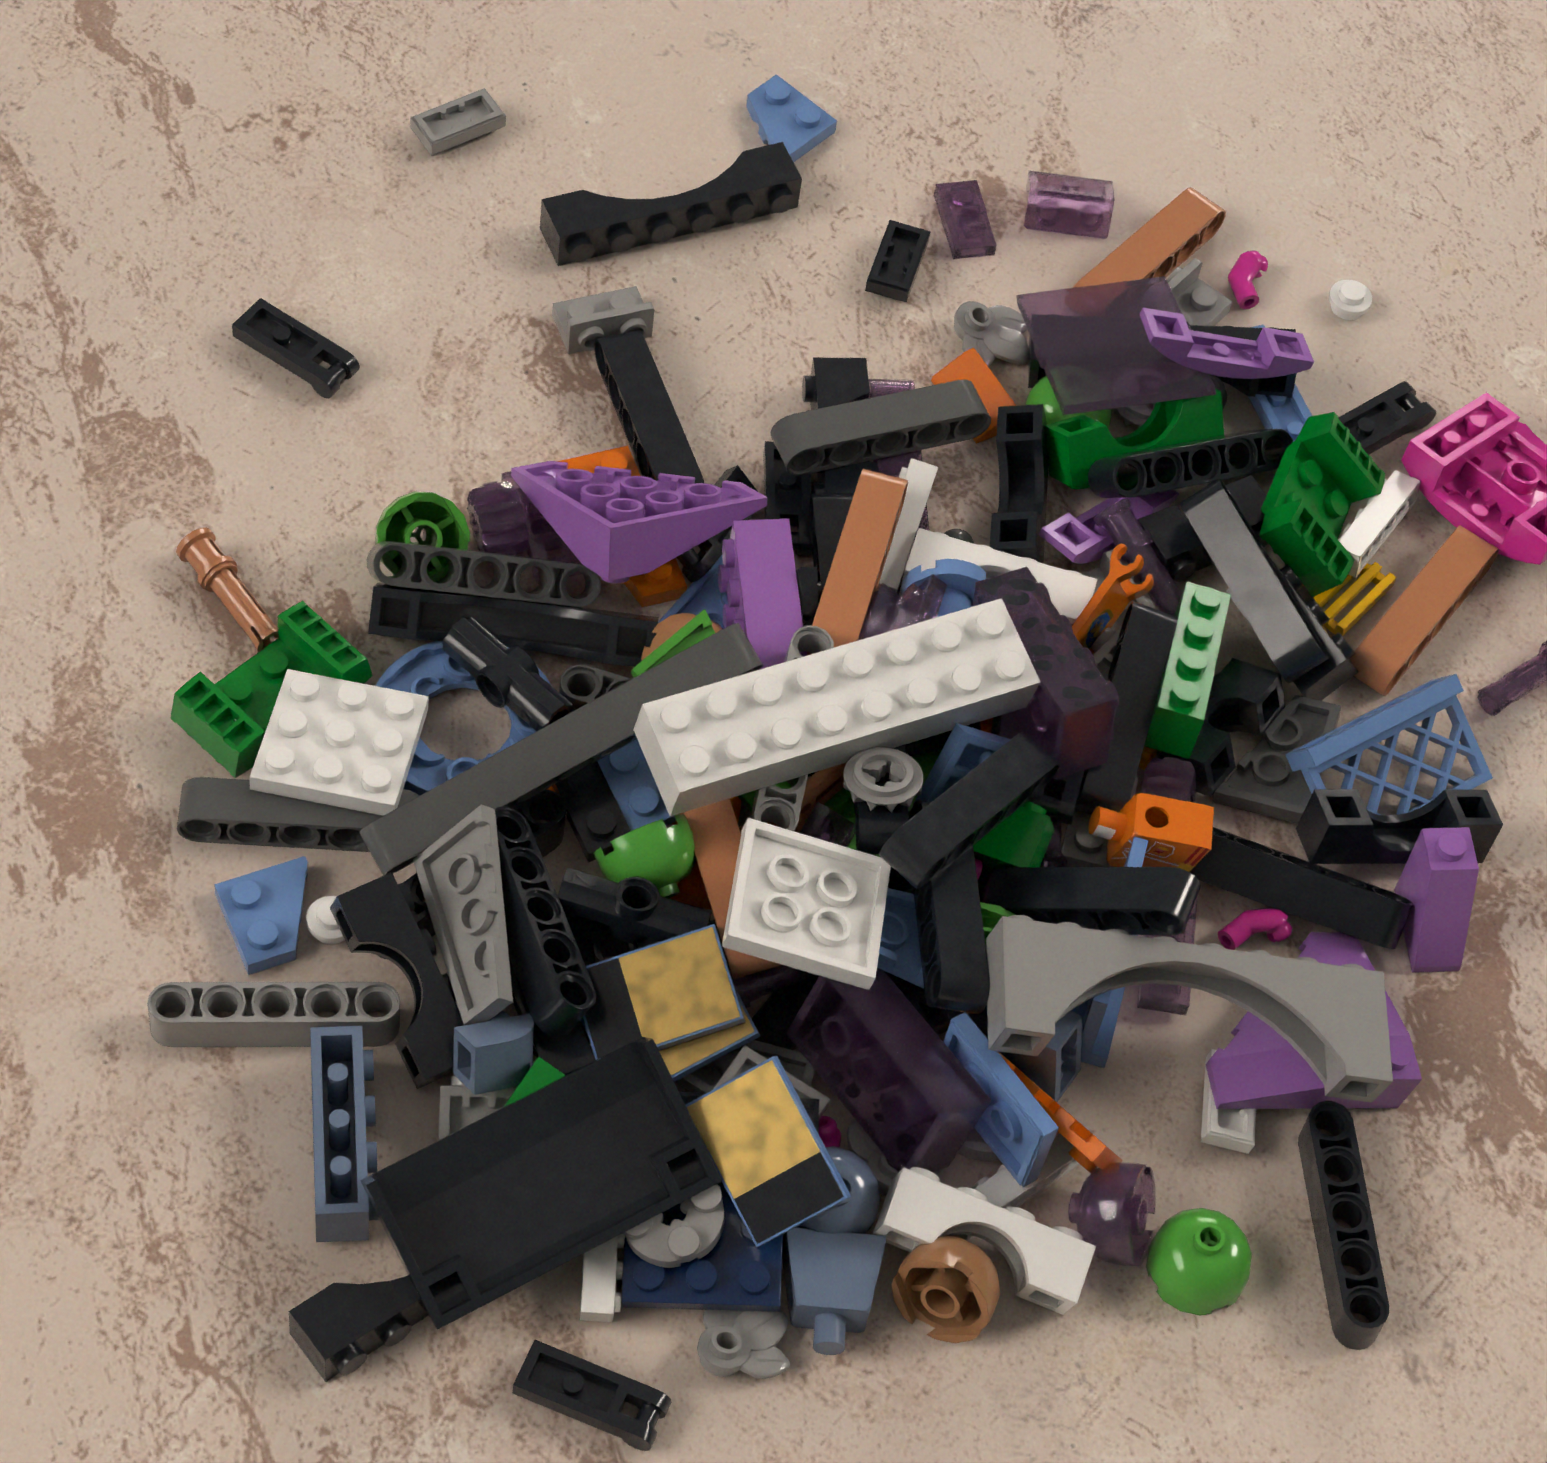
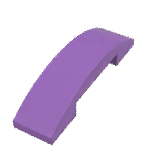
[1140,308,1314,379]
[1039,490,1179,564]

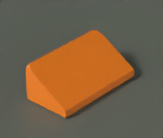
[931,348,1016,444]

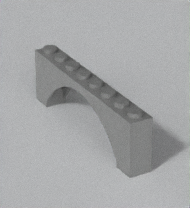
[986,915,1393,1103]

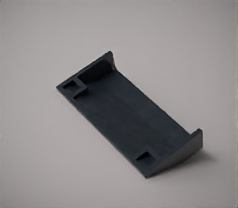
[360,1036,722,1330]

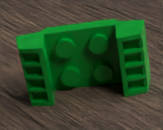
[1259,412,1385,597]
[170,601,373,778]

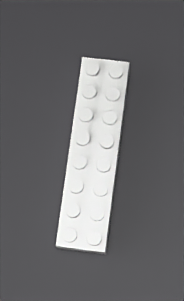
[633,598,1041,816]

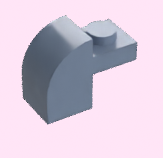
[453,1010,534,1095]

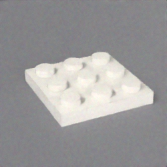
[250,669,429,816]
[722,818,891,990]

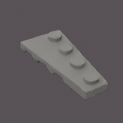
[413,804,513,1025]

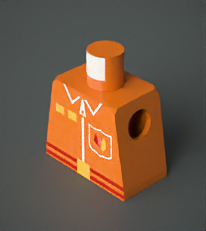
[1089,793,1214,872]

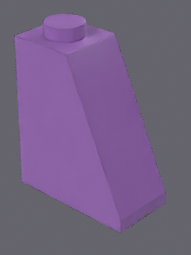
[1394,827,1479,973]

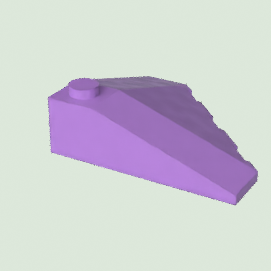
[511,461,767,583]
[1206,932,1422,1109]

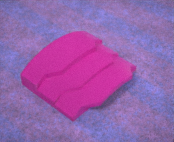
[1401,392,1547,565]

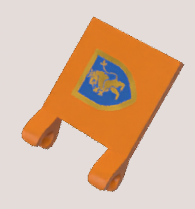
[1055,543,1154,669]

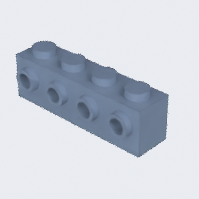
[310,1026,379,1242]

